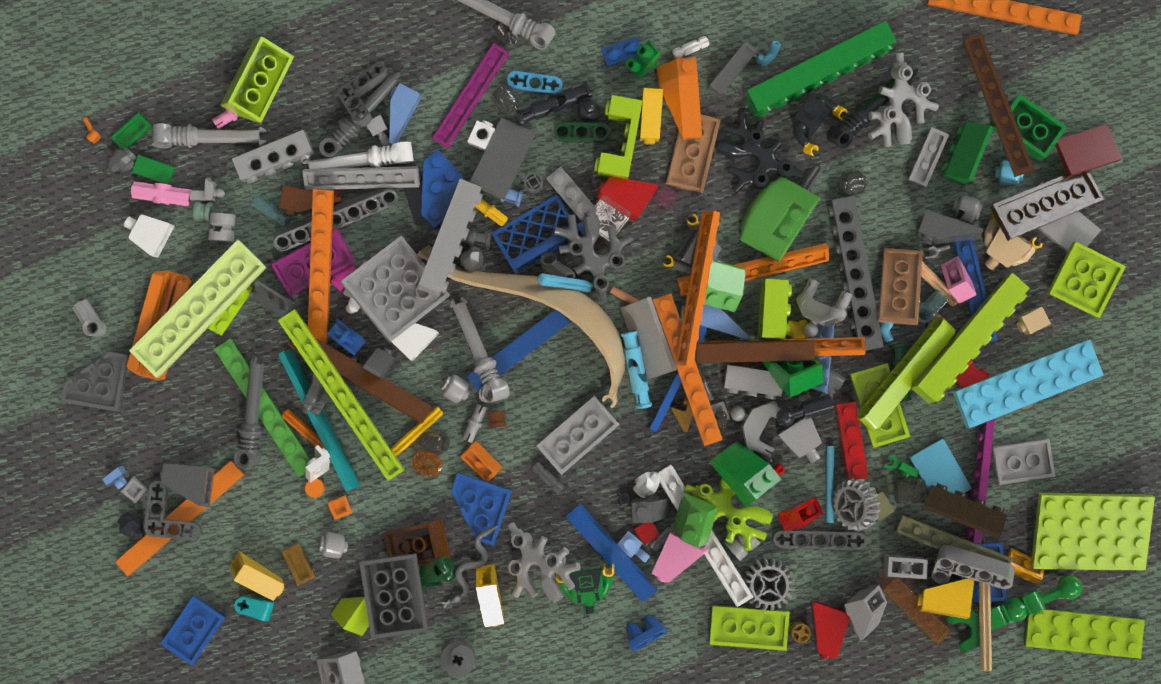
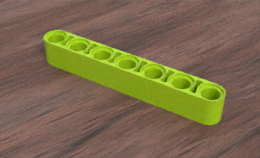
[857,317,956,431]

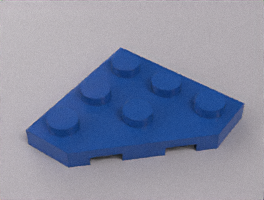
[421,149,468,229]
[451,473,512,546]

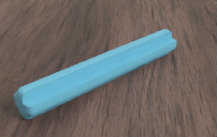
[537,273,593,292]

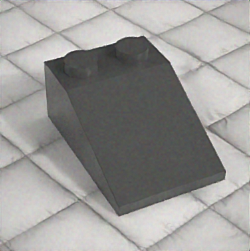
[917,210,983,245]

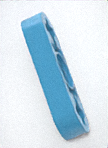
[507,71,562,95]

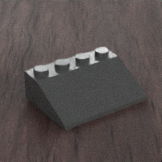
[359,553,429,639]

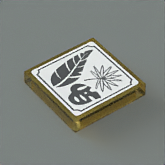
[581,198,631,245]

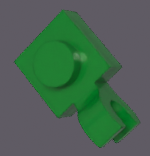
[882,455,919,479]

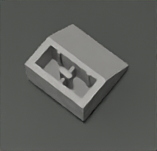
[844,585,887,640]

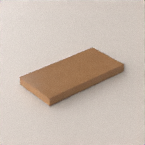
[666,114,721,194]
[878,248,923,325]

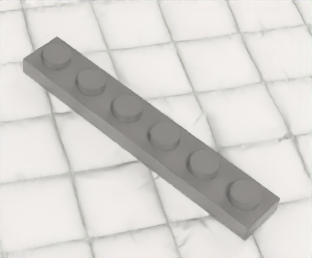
[303,166,420,190]

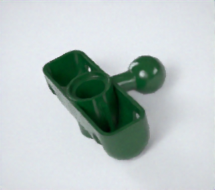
[419,557,455,591]

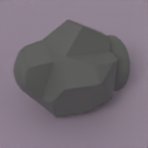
[108,147,137,172]
[460,246,483,272]

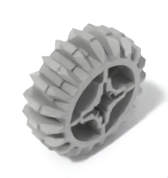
[831,478,881,531]
[743,558,795,611]

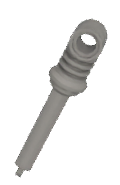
[453,0,555,50]
[152,123,267,148]
[449,297,509,403]

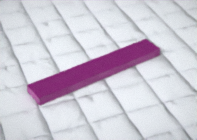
[432,42,510,149]

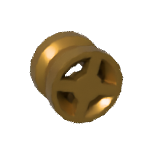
[790,621,811,643]

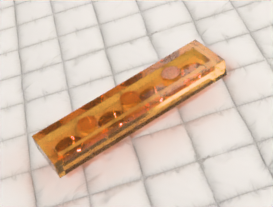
[882,577,951,645]

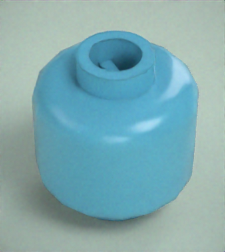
[995,160,1024,185]

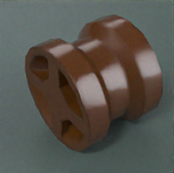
[486,411,506,428]

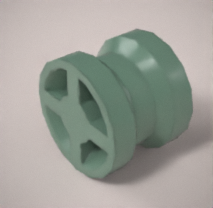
[193,201,214,222]

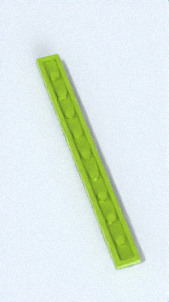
[278,309,405,481]

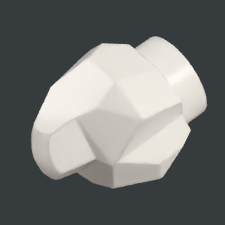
[633,472,660,498]

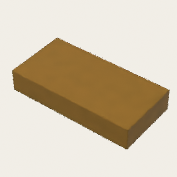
[281,542,316,586]

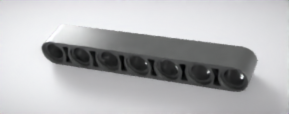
[274,188,398,251]

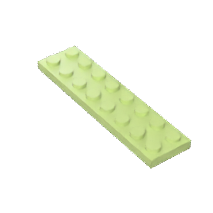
[129,240,267,378]

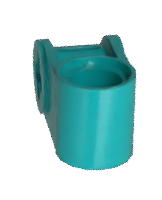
[234,595,274,621]

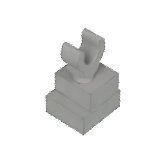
[366,115,391,147]

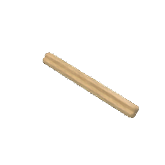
[979,582,992,671]

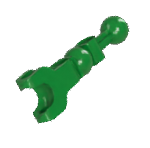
[946,575,1083,652]

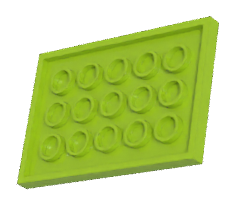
[1031,493,1155,570]

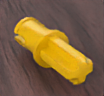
[474,199,508,226]

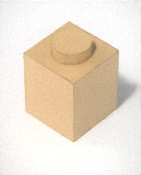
[1017,307,1051,335]

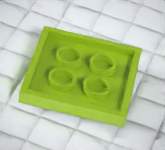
[1047,241,1126,318]

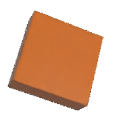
[327,495,353,520]

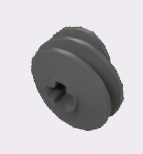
[441,640,476,677]

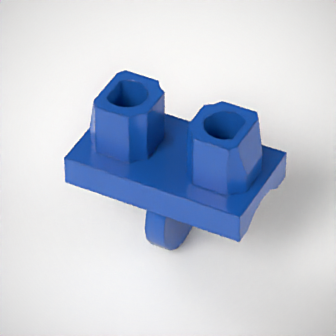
[327,319,366,355]

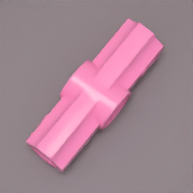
[131,182,193,206]

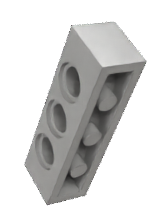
[232,130,315,184]

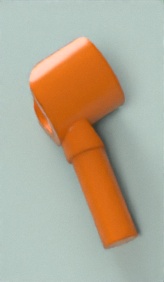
[83,117,101,144]

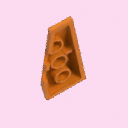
[657,57,702,139]

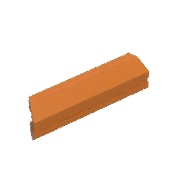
[127,271,192,381]

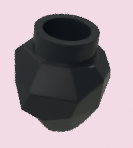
[577,99,601,122]
[117,512,144,539]

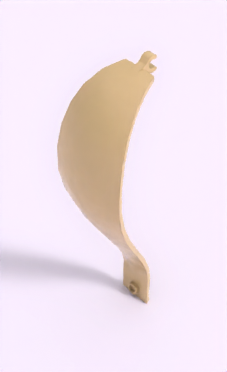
[417,245,625,408]

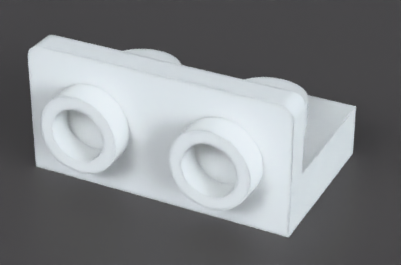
[306,445,330,483]

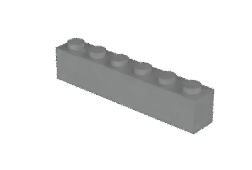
[417,179,483,297]

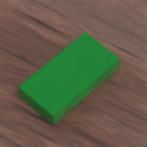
[110,112,153,150]
[132,155,176,185]

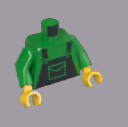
[554,564,614,614]

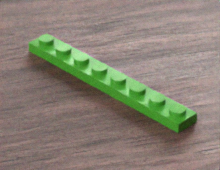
[214,339,311,477]

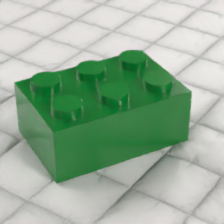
[993,94,1067,162]

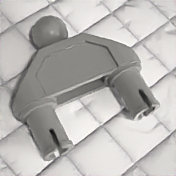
[796,278,853,338]
[731,401,781,458]

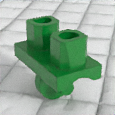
[625,40,661,79]

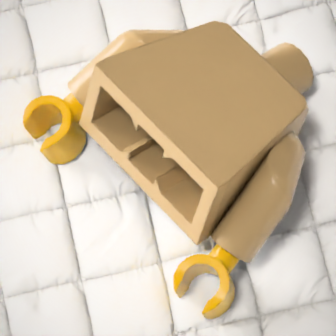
[984,213,1042,271]

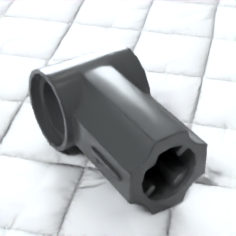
[540,252,575,279]
[810,368,845,400]

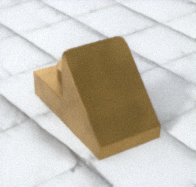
[670,396,693,432]

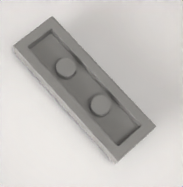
[907,127,949,188]
[546,167,598,222]

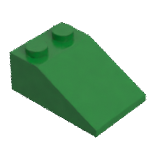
[762,337,823,397]
[709,441,782,507]

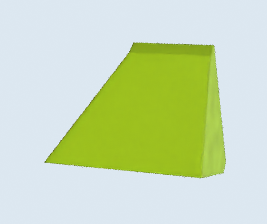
[331,597,369,636]

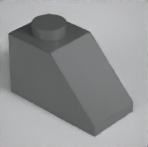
[363,347,396,377]

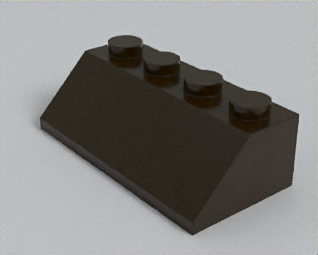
[923,483,1007,539]

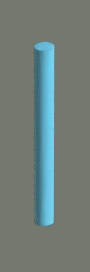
[826,446,834,523]

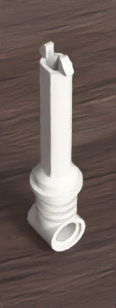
[303,142,414,169]

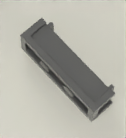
[708,41,758,98]

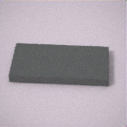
[470,118,536,200]

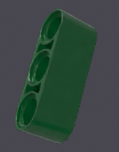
[554,122,610,143]

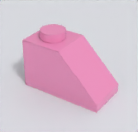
[941,256,977,304]

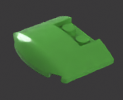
[740,176,821,262]

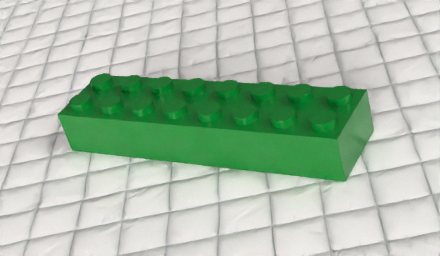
[743,21,897,118]

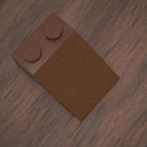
[383,519,451,565]

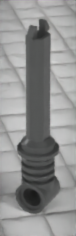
[319,72,401,158]
[234,356,264,468]

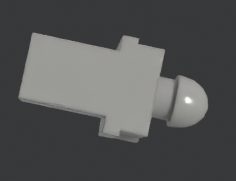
[190,177,225,202]

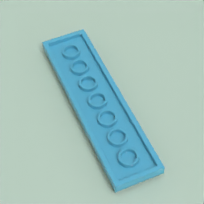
[953,340,1103,428]

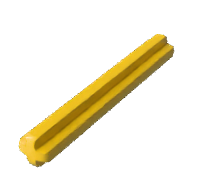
[391,407,443,457]

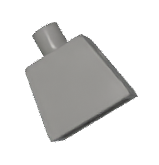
[776,417,822,463]

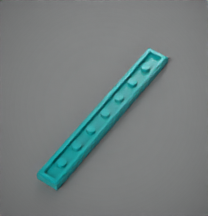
[278,349,360,492]

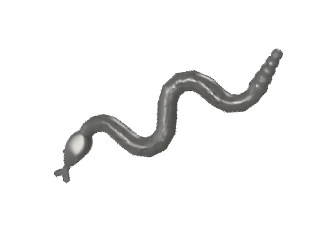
[441,525,498,608]

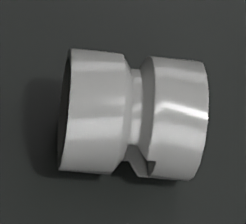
[208,213,236,243]
[724,533,760,561]

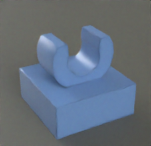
[102,466,128,489]

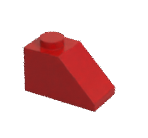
[777,496,823,531]

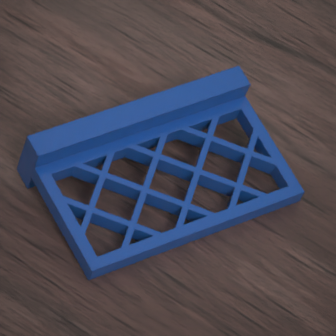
[491,195,581,274]

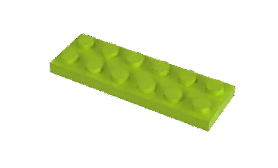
[1024,609,1145,659]

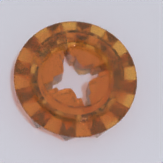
[412,451,443,478]

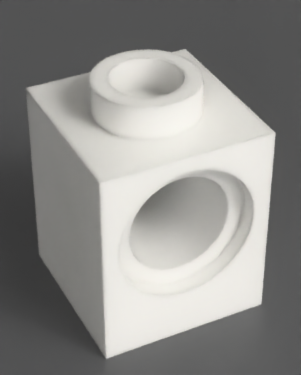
[467,120,495,151]

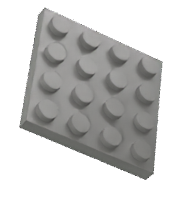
[340,236,450,343]

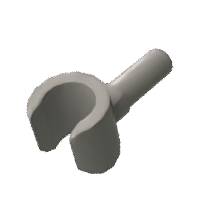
[923,244,950,259]

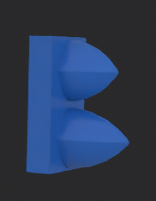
[601,36,640,67]
[626,615,667,652]

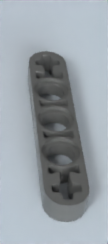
[772,530,867,550]

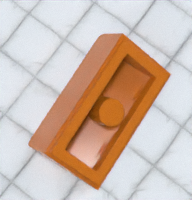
[460,441,503,482]

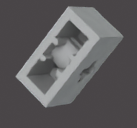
[883,554,928,579]

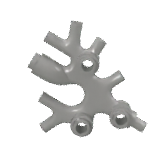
[868,52,939,147]
[508,522,581,603]

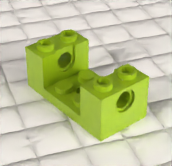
[594,95,643,179]

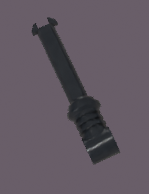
[827,69,918,149]

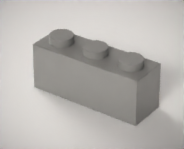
[723,365,782,400]

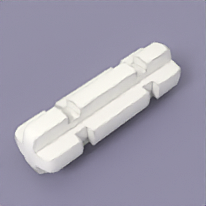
[672,36,709,59]

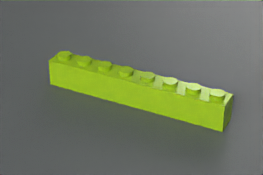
[911,273,1030,404]

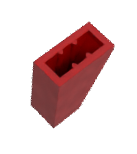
[597,176,659,222]
[811,600,850,660]

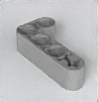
[932,545,1015,589]

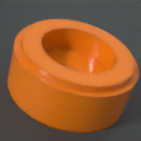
[305,478,325,498]

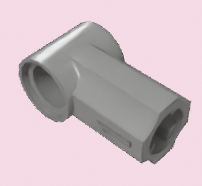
[72,299,106,337]

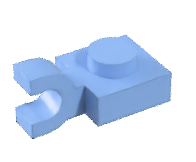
[617,531,650,562]

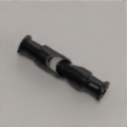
[516,81,592,126]

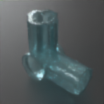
[918,289,949,325]

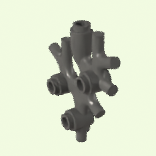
[553,211,634,302]

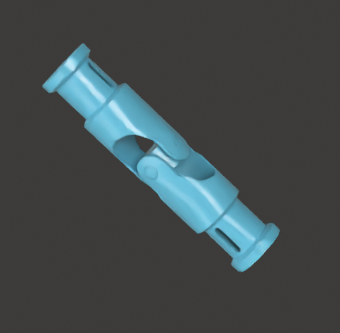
[621,331,652,409]

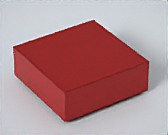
[634,522,661,545]

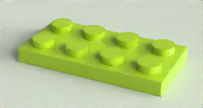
[849,363,910,448]
[709,605,790,651]

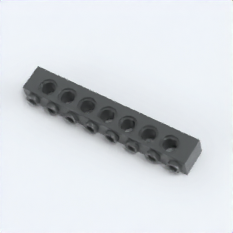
[827,196,884,350]

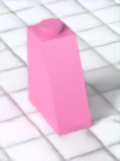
[652,531,709,583]

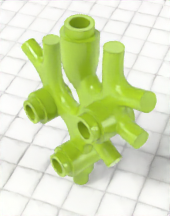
[684,478,773,551]

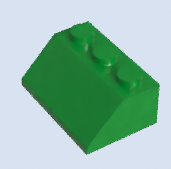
[940,121,994,185]

